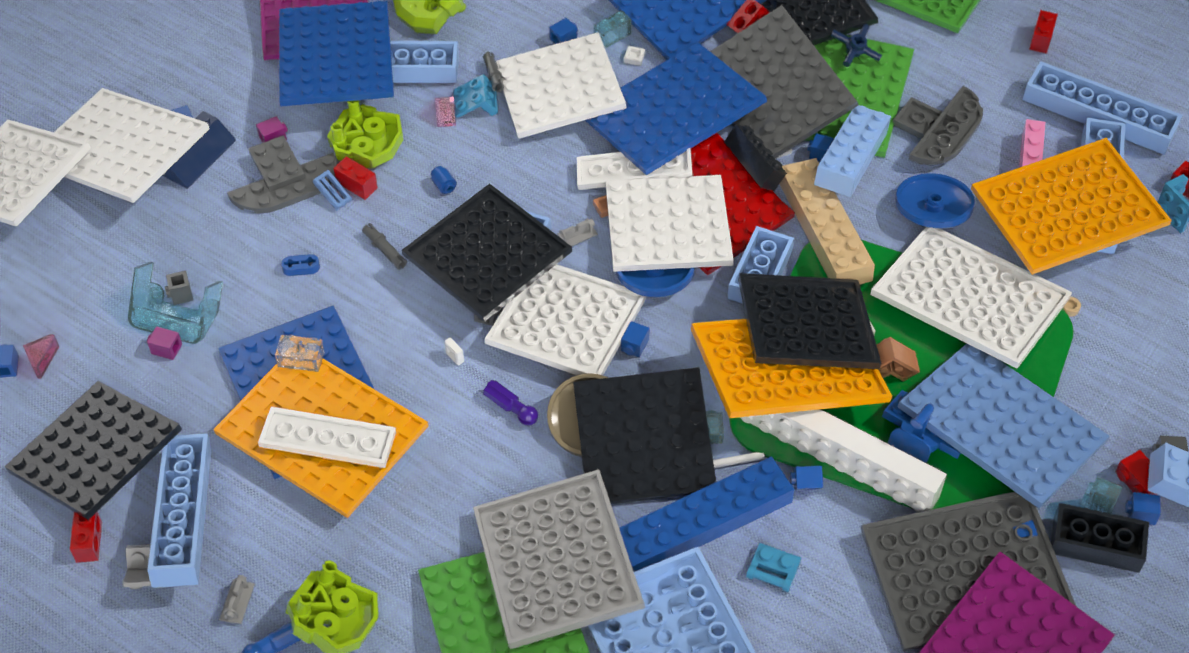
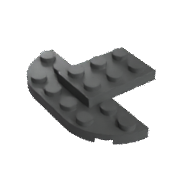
[893,85,983,165]
[227,135,337,213]

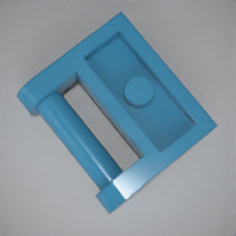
[746,543,802,593]

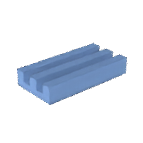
[313,170,352,211]

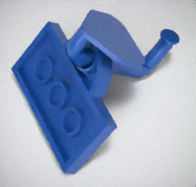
[882,390,962,463]

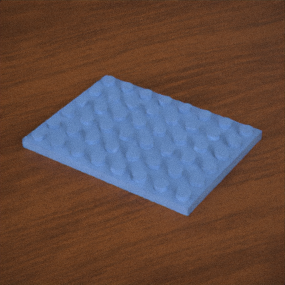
[898,344,1110,509]

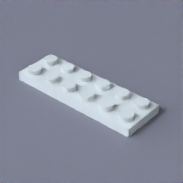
[577,148,693,190]
[258,407,396,468]

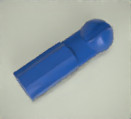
[242,622,301,653]

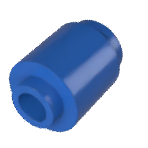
[430,166,457,194]

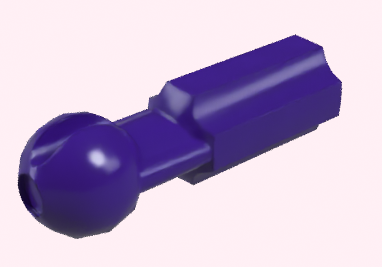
[483,380,538,426]

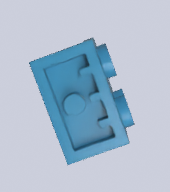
[453,74,498,118]
[1158,174,1189,233]

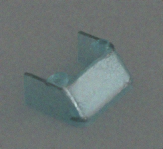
[128,262,223,344]

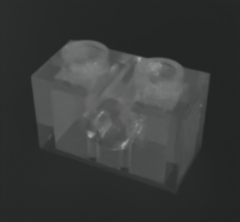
[275,335,325,372]

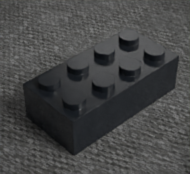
[1051,503,1149,573]

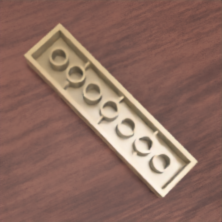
[780,158,875,284]

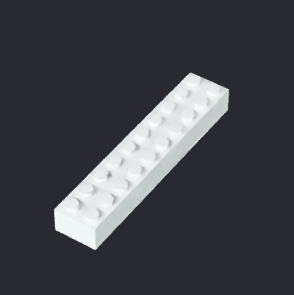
[739,409,947,513]

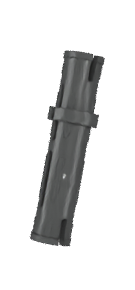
[483,52,504,92]
[362,223,407,270]

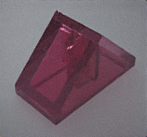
[435,96,456,127]
[23,334,60,379]

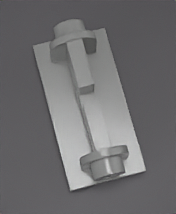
[556,218,598,246]
[219,575,255,624]

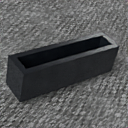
[724,124,787,191]

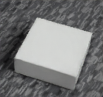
[624,46,645,66]
[445,337,464,366]

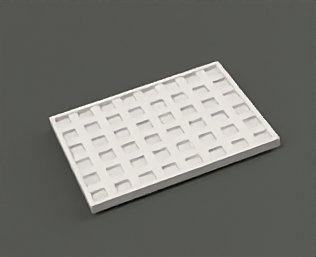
[54,88,210,203]

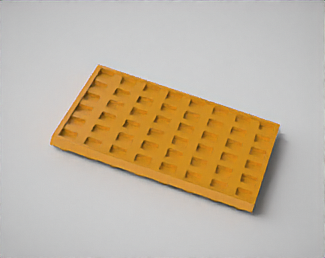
[214,343,429,518]

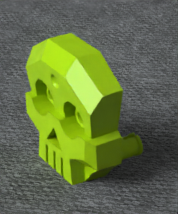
[393,0,466,34]
[327,100,403,168]
[285,560,378,653]

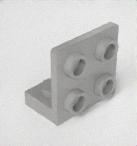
[123,544,161,589]

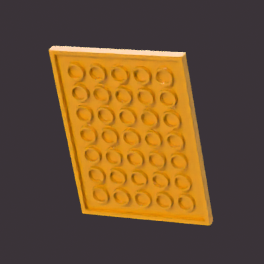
[971,138,1172,275]
[690,319,892,418]

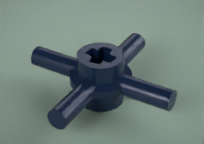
[831,24,882,67]

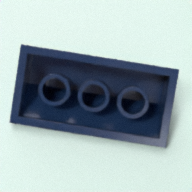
[162,111,236,189]

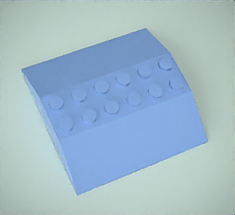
[588,547,755,653]

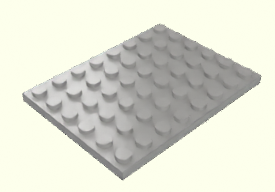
[473,469,645,649]

